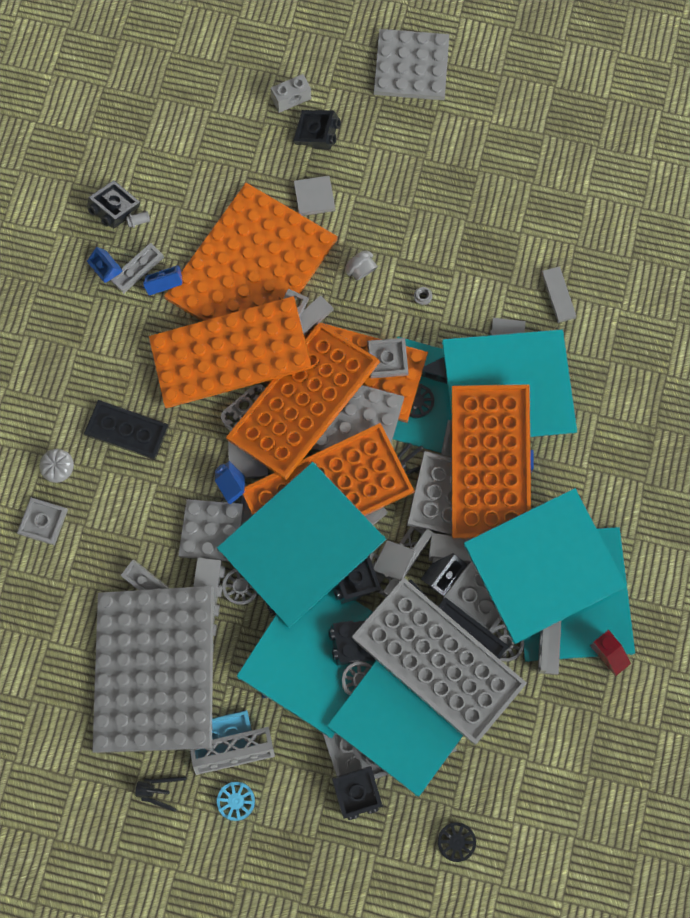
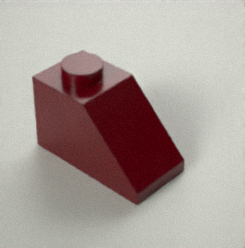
[590,630,631,677]

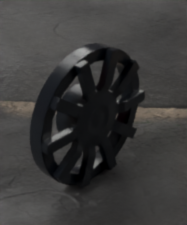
[409,384,434,418]
[438,822,476,862]

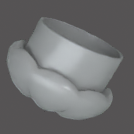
[345,251,378,281]
[39,449,74,483]

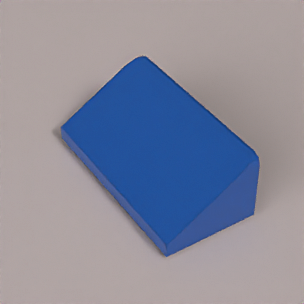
[87,247,123,283]
[143,265,183,295]

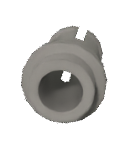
[126,211,150,228]

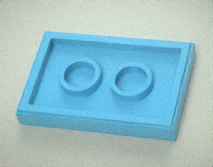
[195,710,254,759]

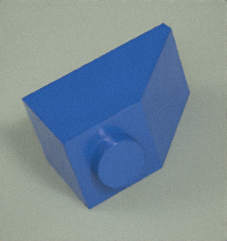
[215,461,245,504]

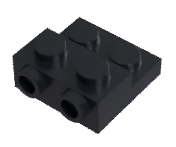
[293,110,341,150]
[87,180,140,229]
[334,556,381,604]
[328,620,376,666]
[332,766,383,820]

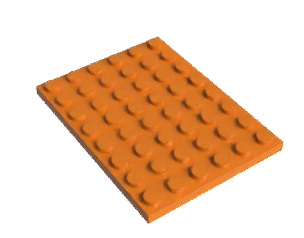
[164,183,338,321]

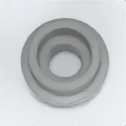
[414,287,432,305]

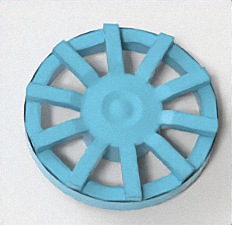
[217,782,255,821]

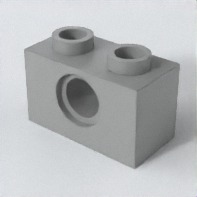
[271,74,311,113]

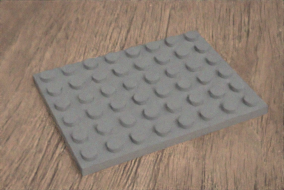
[93,586,214,753]

